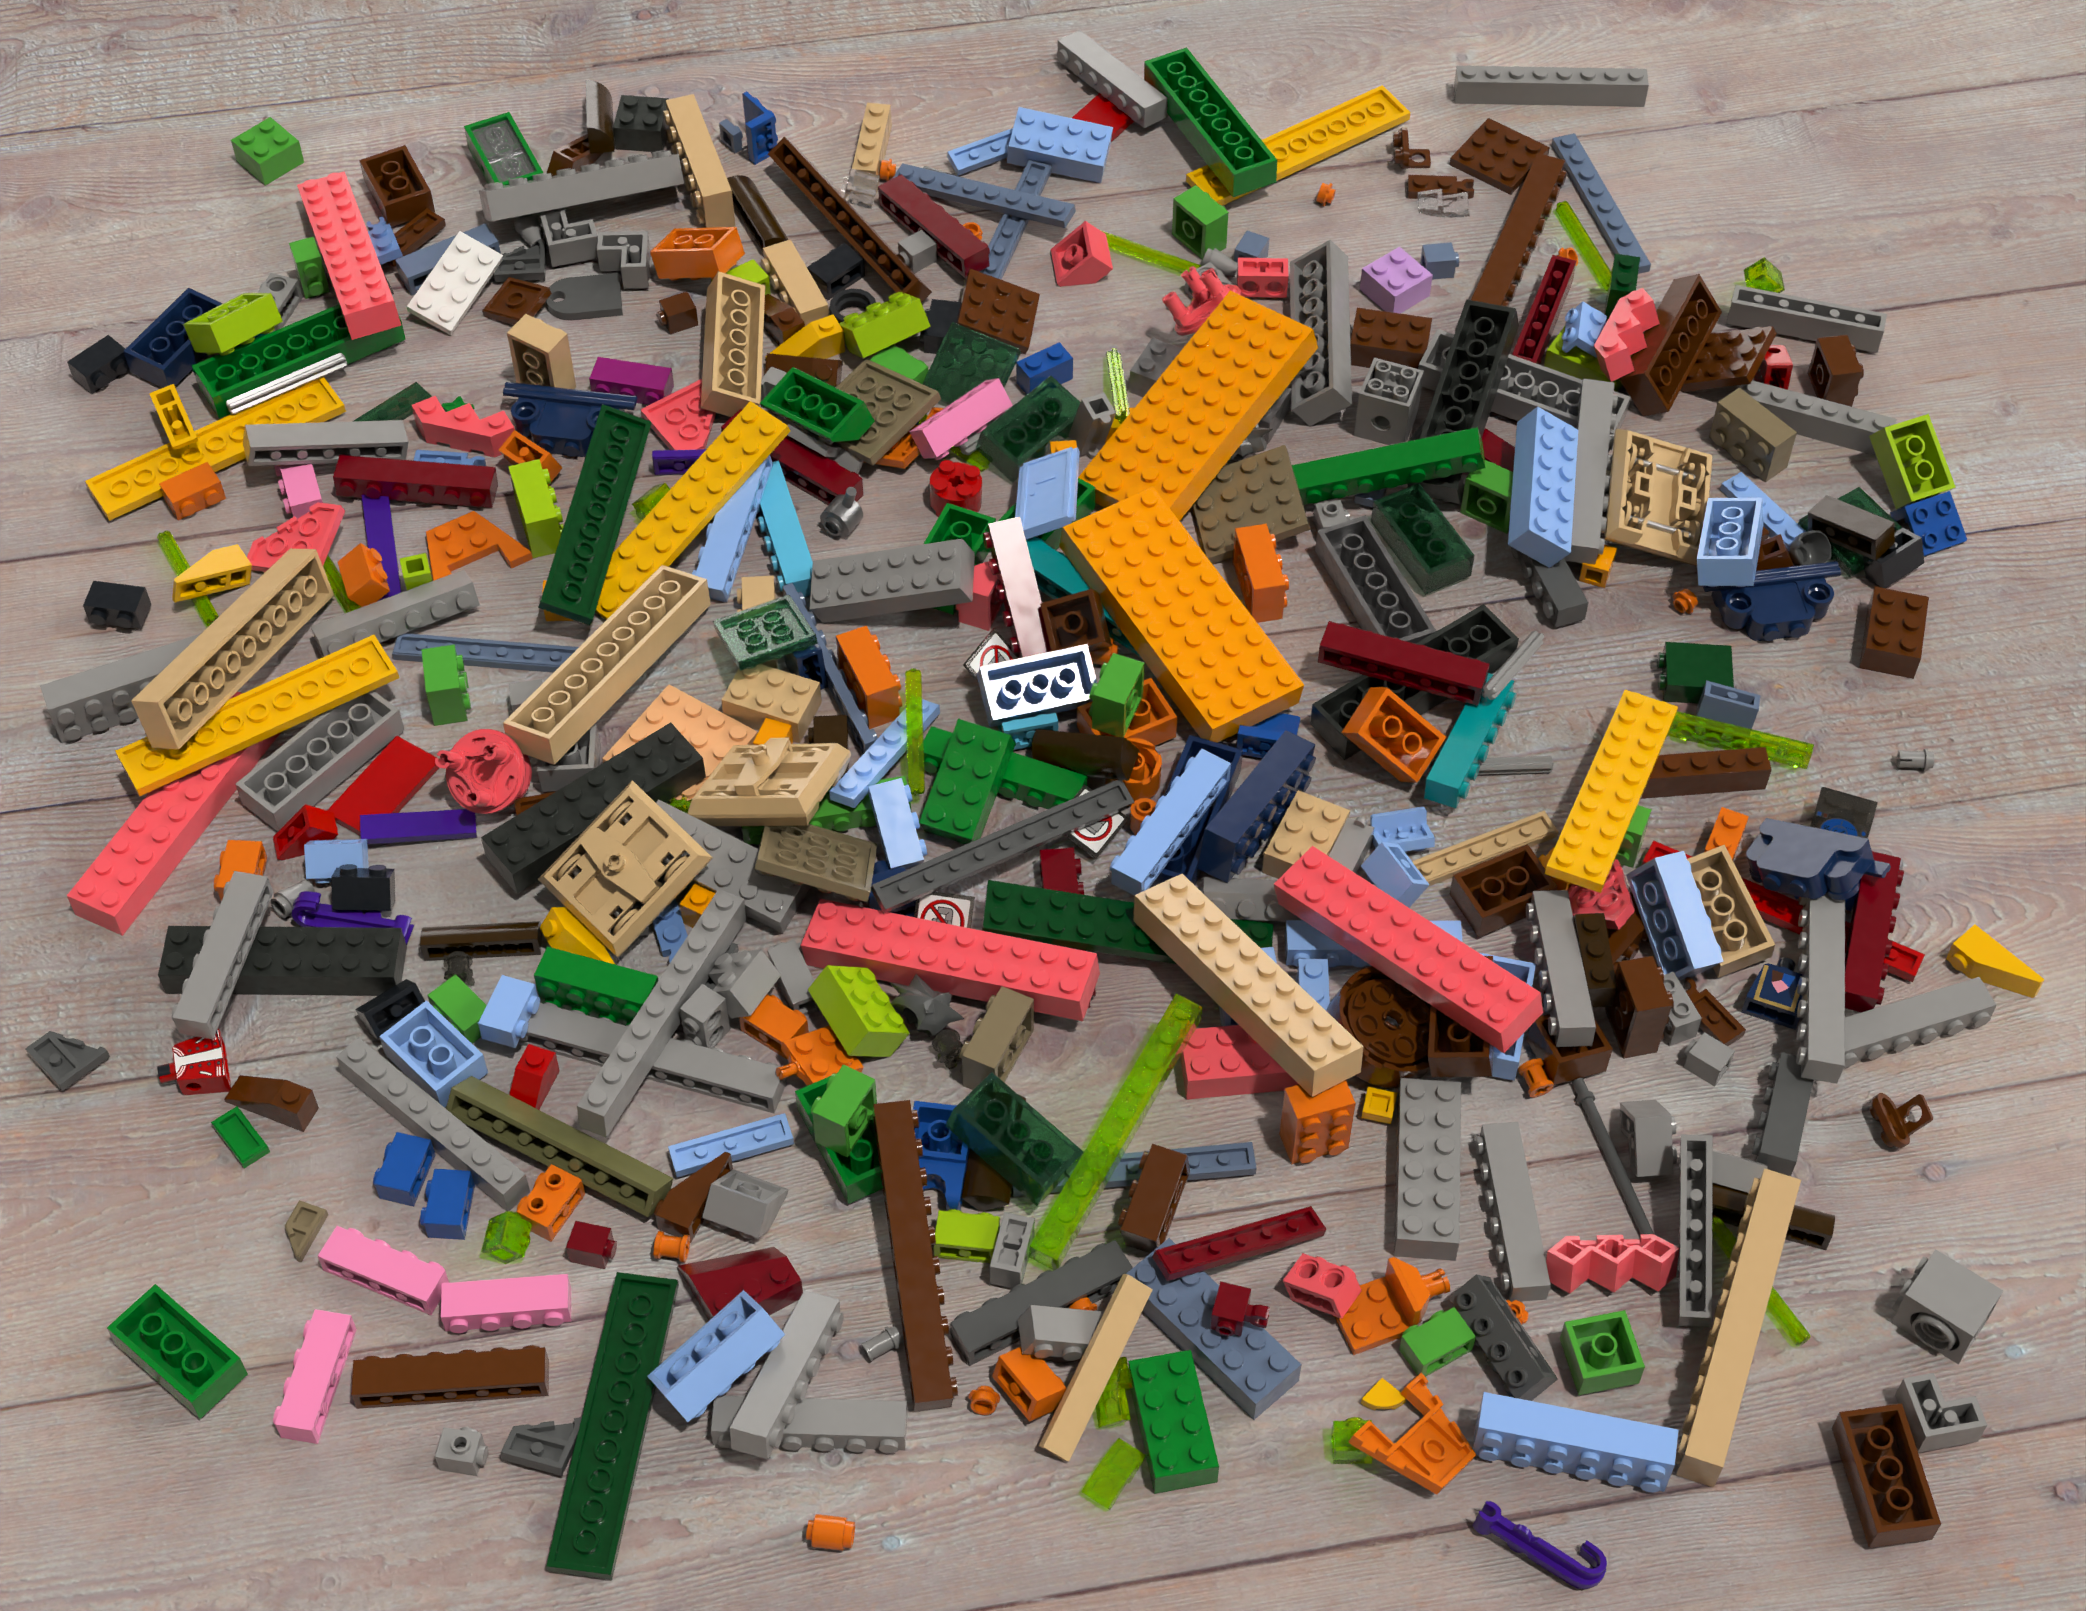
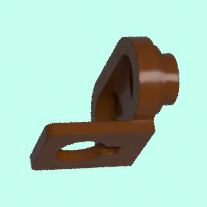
[1393,128,1431,169]
[1869,1093,1933,1148]

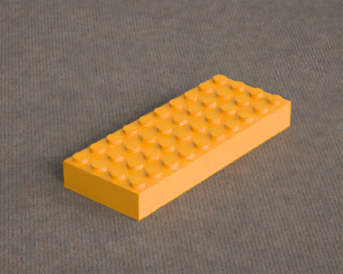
[1078,290,1318,521]
[1059,487,1304,743]

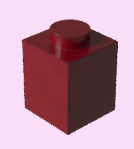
[566,1221,617,1269]

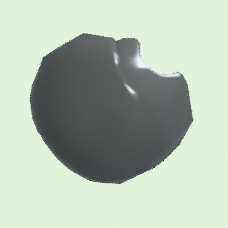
[1789,530,1831,566]

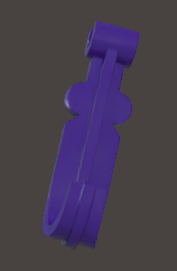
[291,891,414,945]
[1473,1501,1607,1589]

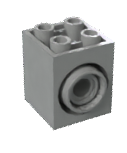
[1354,358,1424,445]
[1892,1249,2003,1365]

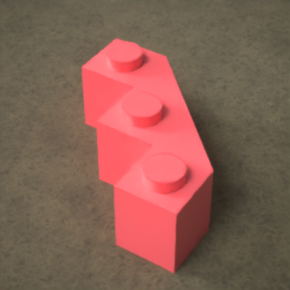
[1594,288,1660,382]
[411,396,515,458]
[1546,1234,1680,1293]

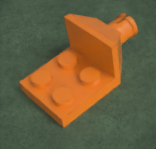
[1334,1257,1450,1355]

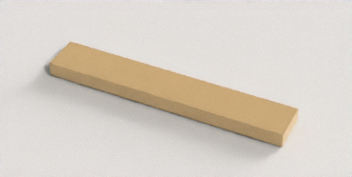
[1412,811,1558,887]
[1039,1274,1153,1462]

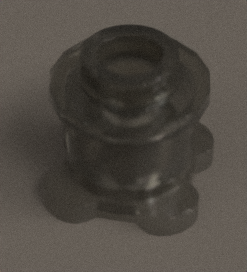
[443,951,475,987]
[932,1029,963,1069]

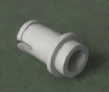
[1897,749,1934,771]
[861,1326,903,1361]

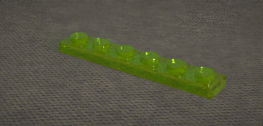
[1667,711,1814,769]

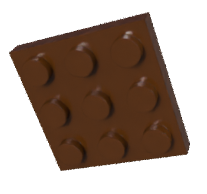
[1449,118,1550,195]
[955,269,1040,354]
[1681,326,1777,392]

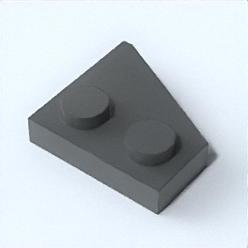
[494,238,546,282]
[25,1031,110,1091]
[501,1417,582,1476]

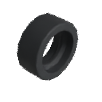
[829,289,876,323]

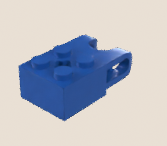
[913,1101,975,1211]

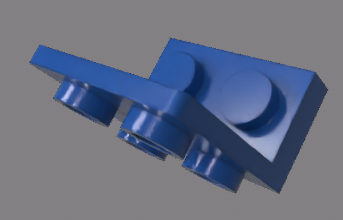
[742,91,778,165]
[1890,491,1967,556]
[1237,713,1300,758]

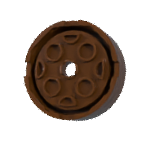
[1327,966,1430,1088]

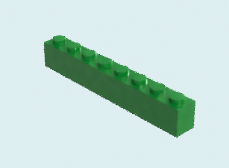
[1292,427,1486,505]

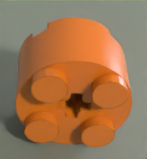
[1105,738,1162,801]

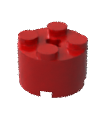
[930,460,982,517]

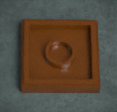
[482,277,552,325]

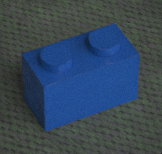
[1016,342,1073,396]
[373,1132,436,1207]
[420,1169,475,1240]

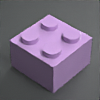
[1360,247,1433,313]

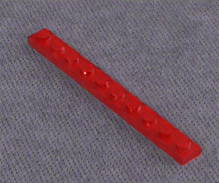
[1641,840,1925,982]

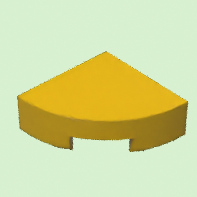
[1361,1378,1406,1410]

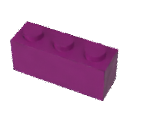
[589,357,674,405]

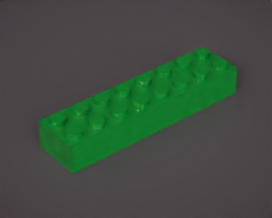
[1144,47,1277,197]
[192,304,406,419]

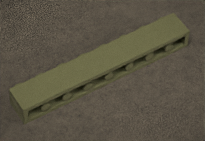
[446,1076,674,1217]

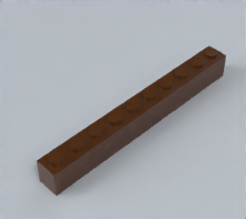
[768,137,932,303]
[1471,153,1567,307]
[872,1100,958,1412]

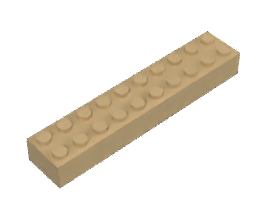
[131,548,334,749]
[503,565,711,765]
[1134,874,1363,1097]
[1675,1168,1801,1488]

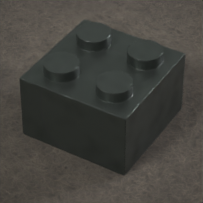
[613,95,669,152]

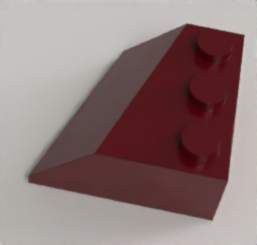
[677,1247,803,1320]

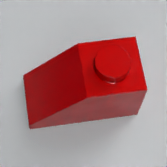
[273,804,338,860]
[509,1044,560,1110]

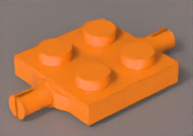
[776,1025,864,1086]

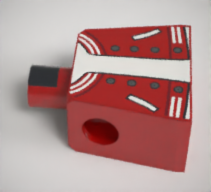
[157,1029,232,1095]

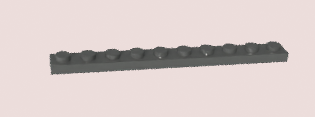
[871,780,1134,914]

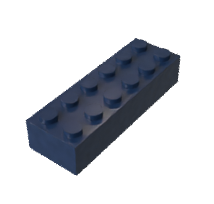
[1197,730,1316,883]
[1150,735,1243,888]

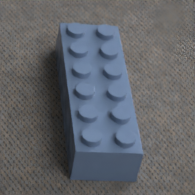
[1126,1238,1302,1420]

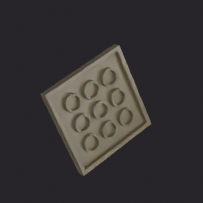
[833,359,941,466]
[1193,445,1310,564]
[754,824,877,902]

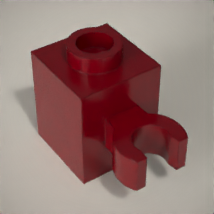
[1210,1281,1270,1336]

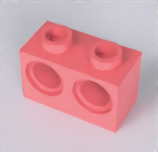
[1237,258,1289,298]
[1283,1253,1362,1319]

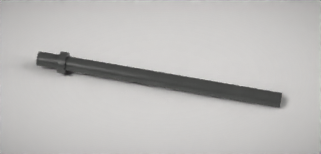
[1572,1078,1654,1234]

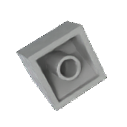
[702,1169,789,1239]

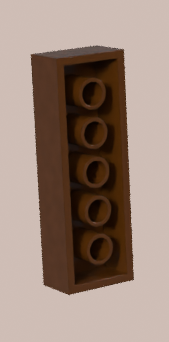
[1619,274,1722,417]

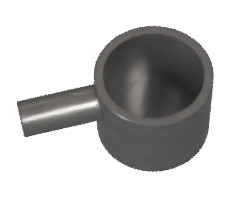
[820,487,863,538]

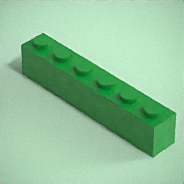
[918,726,1087,809]

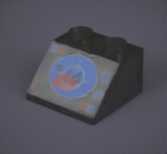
[1809,787,1878,838]

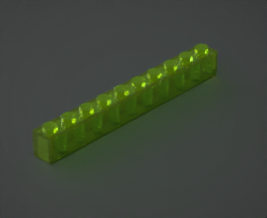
[1029,993,1203,1270]

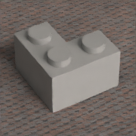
[539,207,598,267]
[597,231,651,288]
[708,949,781,1018]
[1620,1099,1677,1177]
[1895,1373,1987,1453]

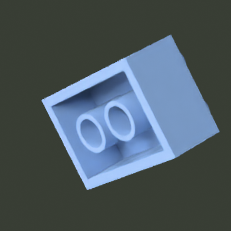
[379,1000,488,1107]

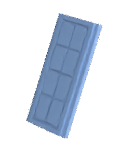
[1015,447,1080,539]

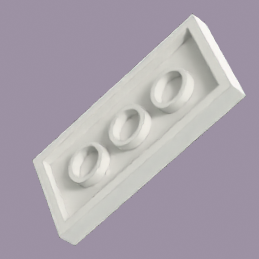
[407,231,503,335]

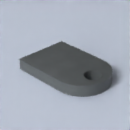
[546,273,623,320]

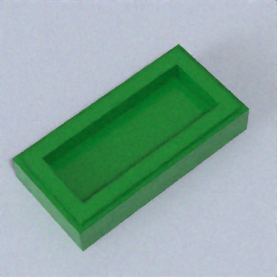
[211,1106,270,1169]

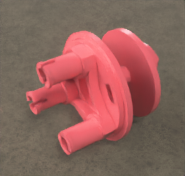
[1162,266,1241,336]
[435,729,532,814]

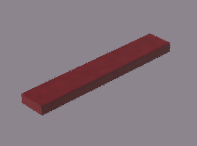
[1152,1206,1326,1281]

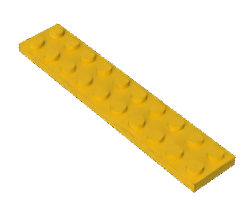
[1186,85,1411,206]
[85,376,346,521]
[595,401,790,620]
[115,635,399,797]
[1545,690,1678,893]

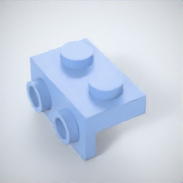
[1562,302,1607,358]
[1370,807,1435,852]

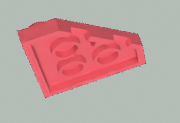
[640,379,716,450]
[247,502,345,572]
[1568,859,1635,930]

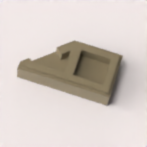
[285,1200,328,1262]

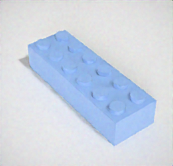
[1508,407,1578,568]
[1472,1392,1679,1492]

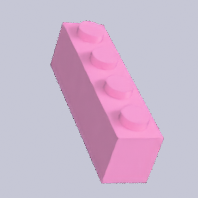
[910,378,1013,460]
[274,464,323,519]
[318,1226,449,1315]
[441,1274,571,1333]
[273,1309,357,1444]

